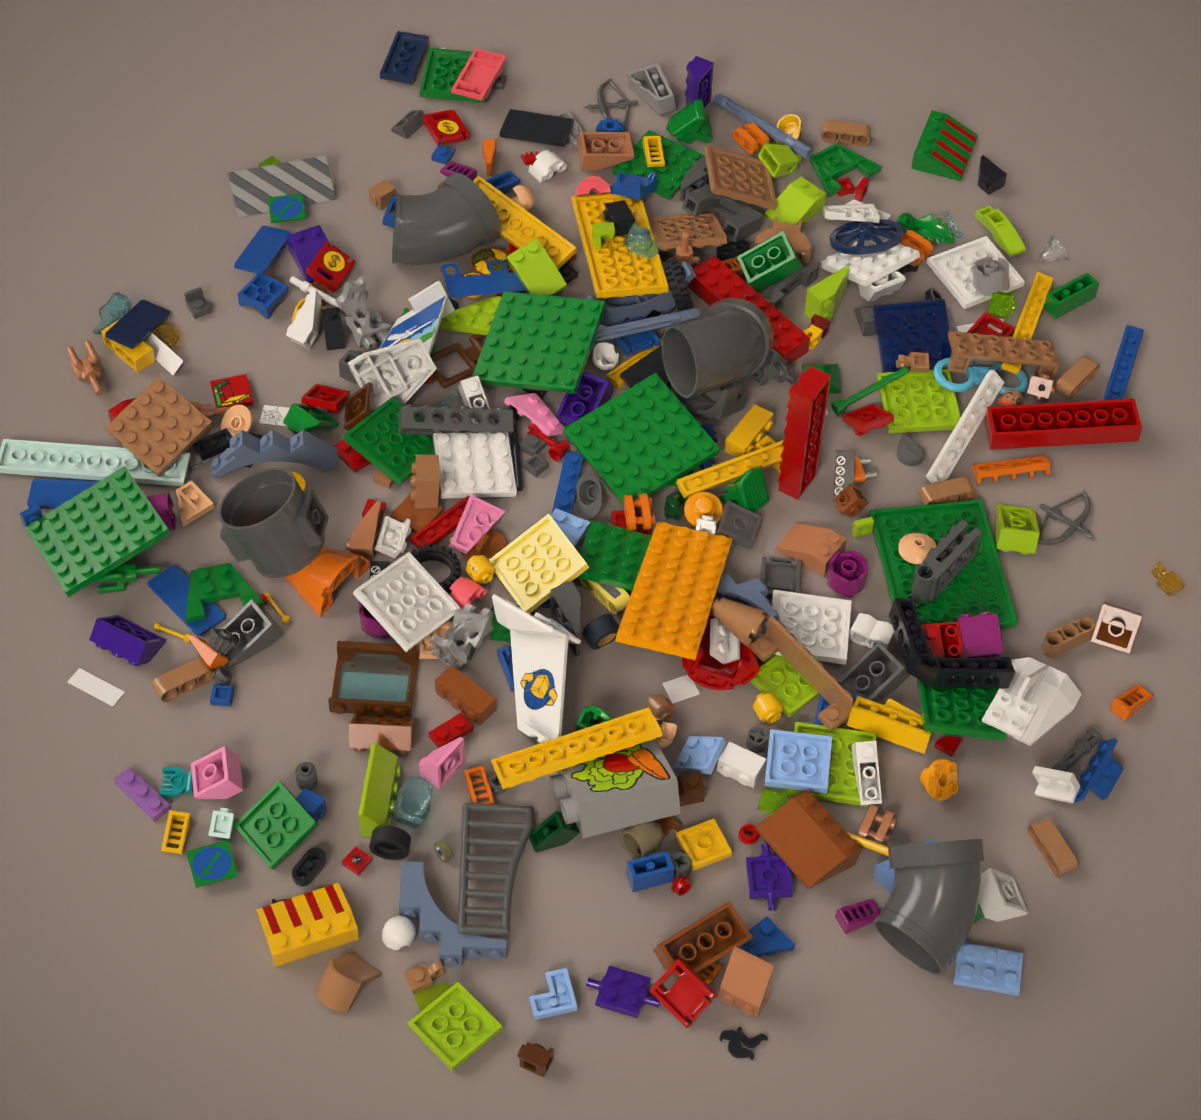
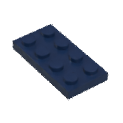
[380,31,429,84]

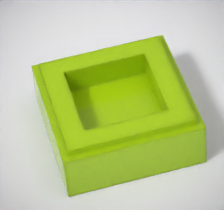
[852,516,874,538]

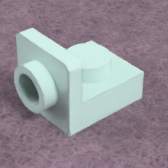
[209,808,237,839]

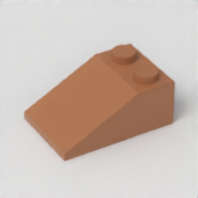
[577,132,634,171]
[775,523,847,577]
[719,946,775,1018]

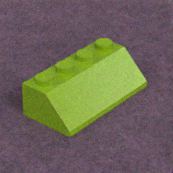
[358,743,402,837]

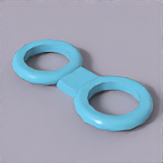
[934,358,1028,394]

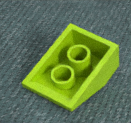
[764,176,826,225]
[507,238,567,296]
[804,266,850,321]
[995,504,1040,555]

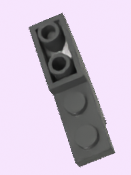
[680,155,709,201]

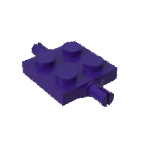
[746,843,793,911]
[586,965,660,1018]

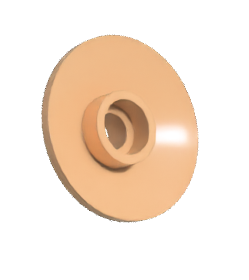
[221,405,252,437]
[898,533,937,565]

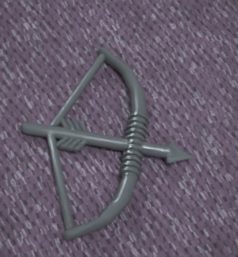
[583,78,638,131]
[1038,491,1094,545]

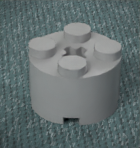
[973,257,1009,296]

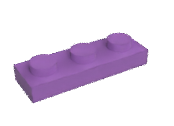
[113,767,171,822]

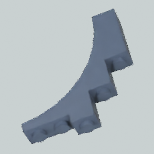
[586,261,696,327]
[211,430,338,479]
[713,573,780,628]
[399,861,507,967]

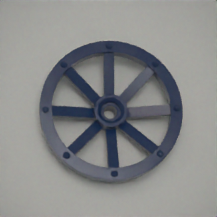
[829,219,904,255]

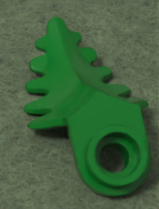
[897,213,955,244]

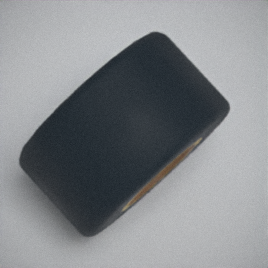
[582,614,619,649]

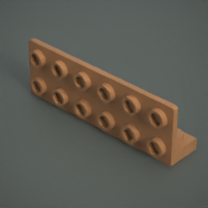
[947,331,1060,380]
[750,616,853,732]

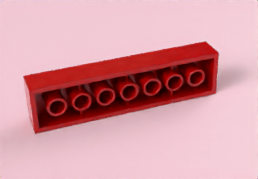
[687,255,810,365]
[778,366,831,500]
[984,399,1142,450]

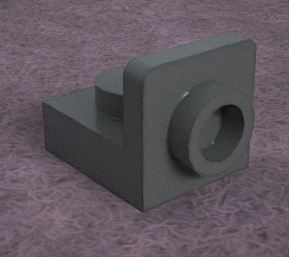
[184,287,211,319]

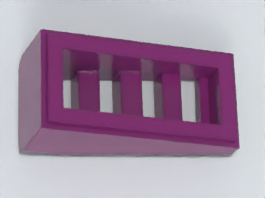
[440,161,477,181]
[835,899,881,934]

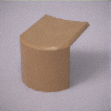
[315,952,382,1014]

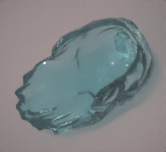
[93,292,132,335]
[394,776,433,829]

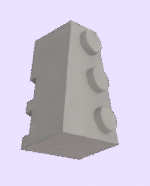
[627,63,676,115]

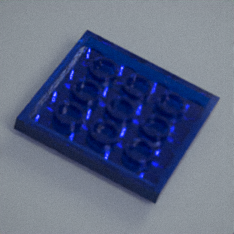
[873,299,952,373]

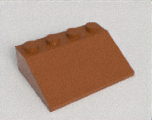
[755,790,862,889]

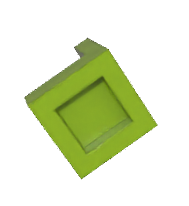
[592,222,615,248]

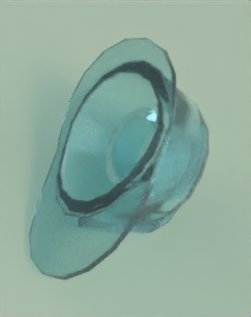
[623,224,659,258]

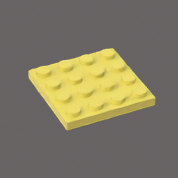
[489,514,589,614]

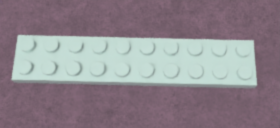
[0,439,191,486]

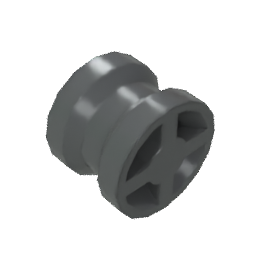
[746,727,768,753]
[671,852,691,878]

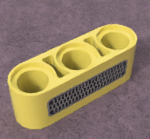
[579,578,630,615]

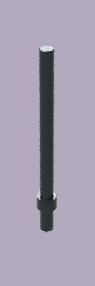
[509,405,523,491]

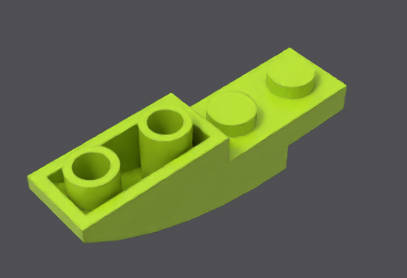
[975,205,1026,257]

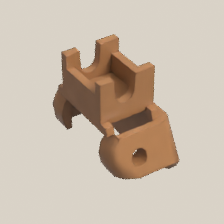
[754,217,811,265]

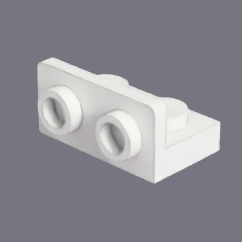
[710,618,740,664]
[1032,766,1080,803]

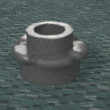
[213,666,232,685]

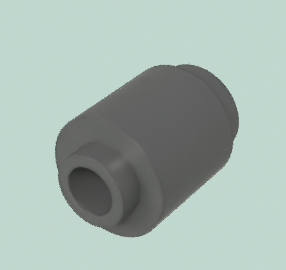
[295,762,318,791]

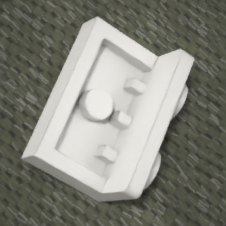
[374,516,411,559]

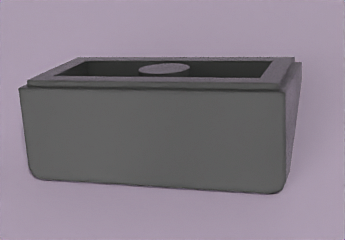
[391,110,424,139]

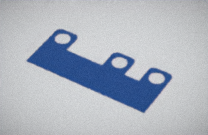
[440,260,527,298]

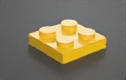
[675,818,732,871]

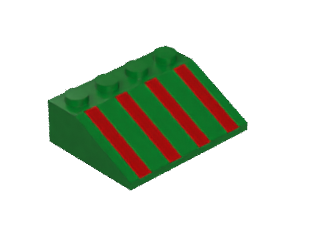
[911,110,978,181]

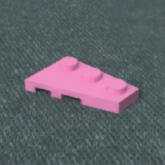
[504,392,564,437]
[449,495,506,554]

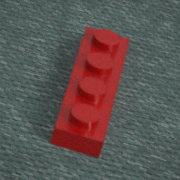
[410,496,469,549]

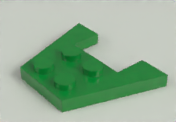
[810,143,882,197]
[185,563,264,623]

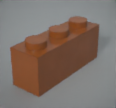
[435,665,497,725]

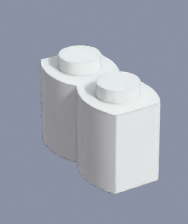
[849,613,895,649]

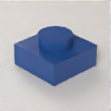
[431,145,454,165]
[20,504,42,527]

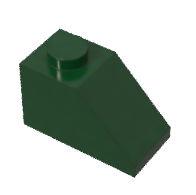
[529,811,580,852]

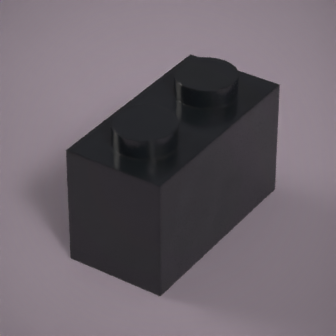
[602,200,635,237]

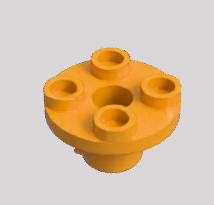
[684,492,723,528]
[920,759,959,801]

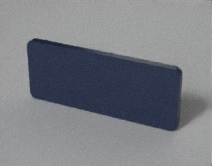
[105,300,170,349]

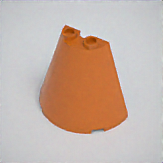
[285,547,371,617]

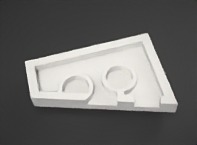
[822,204,880,223]

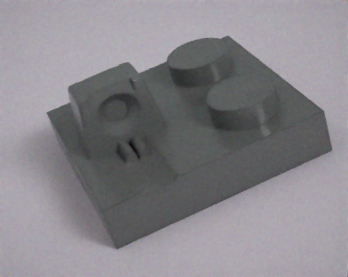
[715,500,762,550]

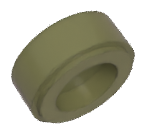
[434,840,452,862]

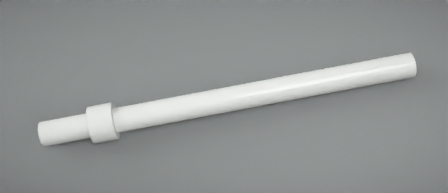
[289,276,377,324]

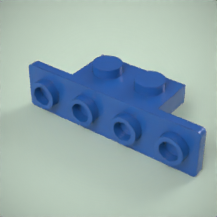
[1071,738,1124,804]

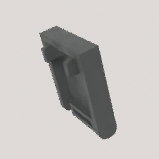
[760,557,801,599]

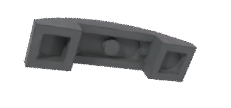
[770,264,819,310]

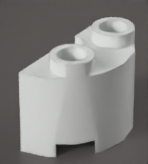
[528,150,567,183]

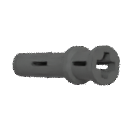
[1051,728,1103,772]

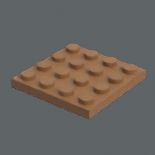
[704,145,777,210]
[648,212,727,251]
[105,376,213,477]

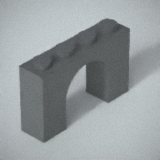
[682,183,764,242]

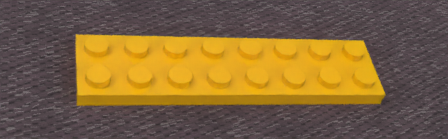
[473,175,577,270]
[491,707,663,789]

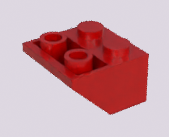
[921,622,965,658]

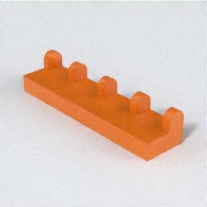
[972,455,1051,485]

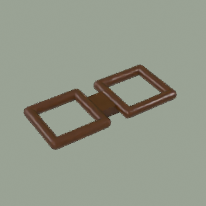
[430,334,487,388]

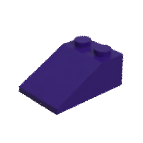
[287,225,331,284]
[555,372,614,425]

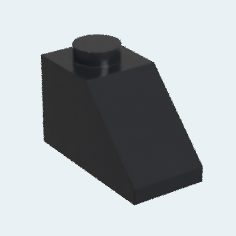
[977,155,1007,195]
[321,307,345,350]

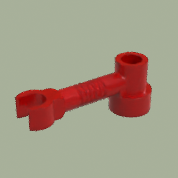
[527,423,570,461]

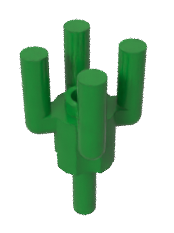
[96,563,161,594]

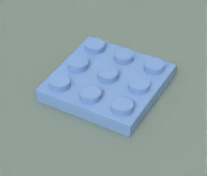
[764,729,832,793]

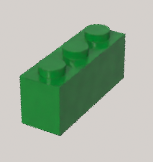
[1044,272,1099,319]

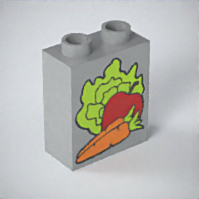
[549,739,681,838]

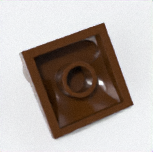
[343,382,373,431]

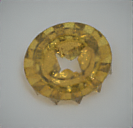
[150,325,179,348]

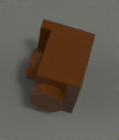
[518,1042,554,1077]

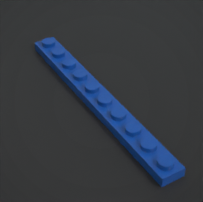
[539,452,584,608]

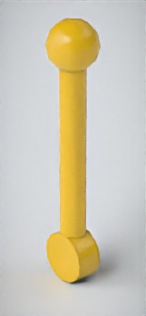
[264,592,290,624]
[154,623,191,643]

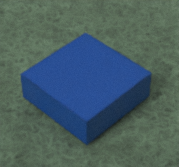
[210,684,234,707]

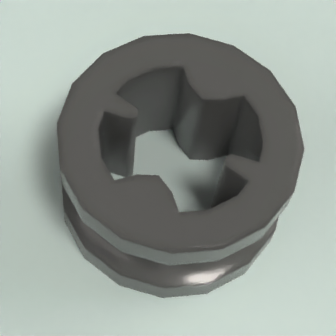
[489,773,507,794]

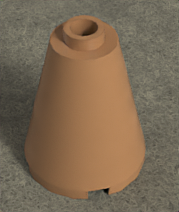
[711,598,769,648]

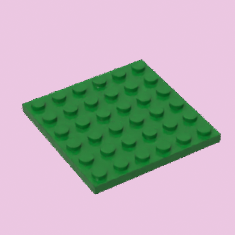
[472,292,606,394]
[563,373,720,507]
[25,466,171,598]

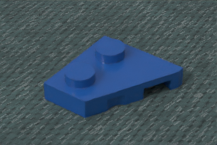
[738,916,795,958]

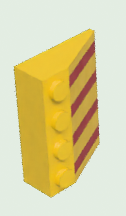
[256,883,359,967]

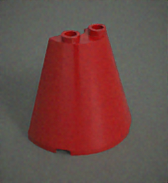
[682,611,760,690]

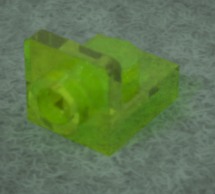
[757,789,791,814]

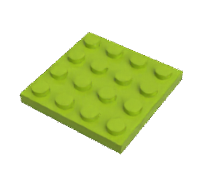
[876,369,961,434]
[785,722,877,807]

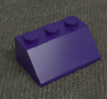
[685,56,714,109]
[89,615,167,666]

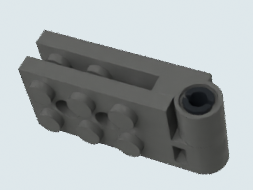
[911,519,982,604]

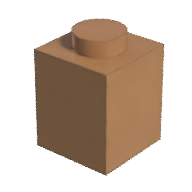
[369,179,397,210]

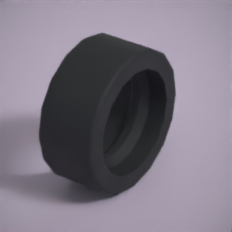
[369,826,412,860]

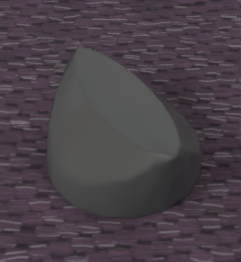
[897,434,925,466]

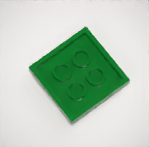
[234,780,319,870]

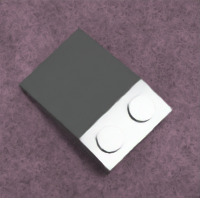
[550,581,582,656]
[209,599,284,668]
[838,641,910,702]

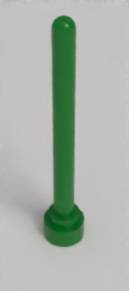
[831,367,909,416]

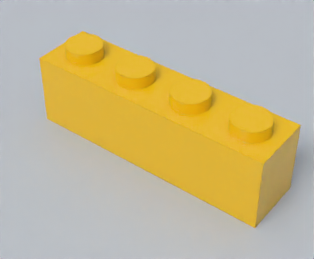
[847,696,932,754]

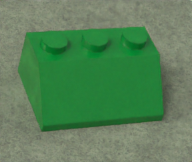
[737,231,803,292]

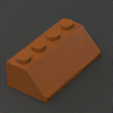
[653,901,753,980]

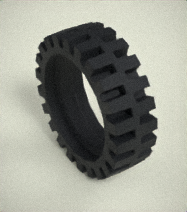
[662,257,694,311]
[411,544,461,595]

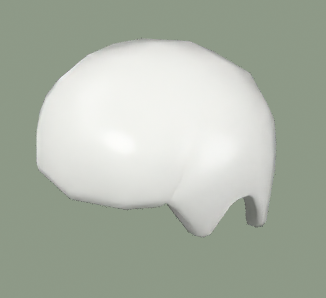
[591,342,619,371]
[381,916,416,951]

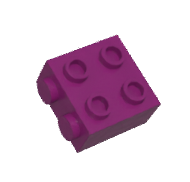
[955,612,1004,658]

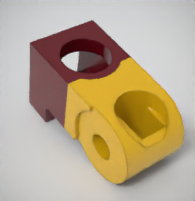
[803,314,830,350]

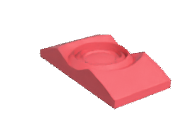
[451,48,506,101]

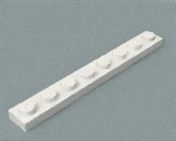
[926,370,1004,484]

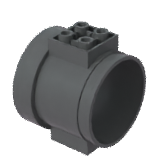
[218,468,329,578]

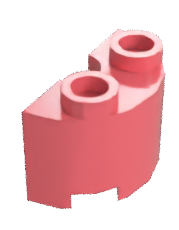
[575,176,611,196]
[449,577,487,610]

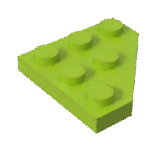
[440,296,501,335]

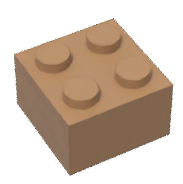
[410,454,440,509]

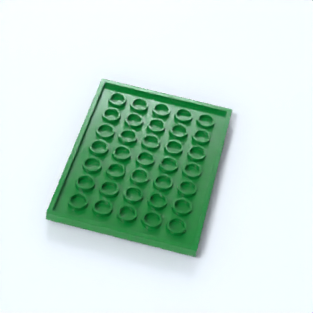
[869,500,1018,629]

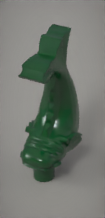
[664,492,689,520]

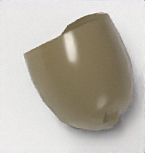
[621,820,663,860]

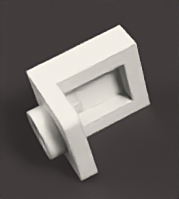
[696,515,718,534]

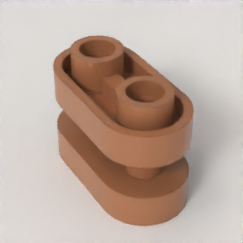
[858,804,897,846]

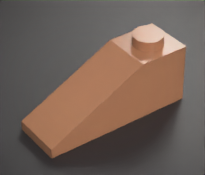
[346,501,382,560]

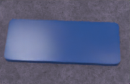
[234,226,291,275]
[27,479,99,509]
[148,565,226,636]

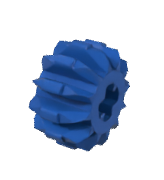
[596,118,624,132]

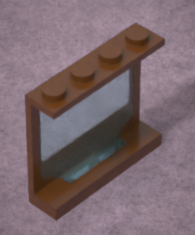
[328,641,419,718]

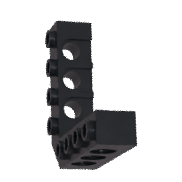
[889,598,1015,688]

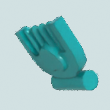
[159,767,194,797]

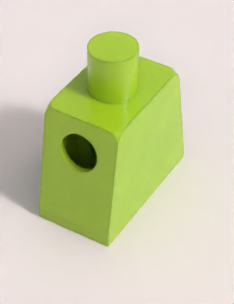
[758,143,801,178]

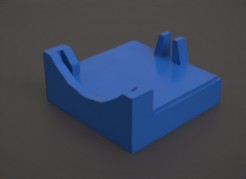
[610,172,657,200]
[238,274,289,319]

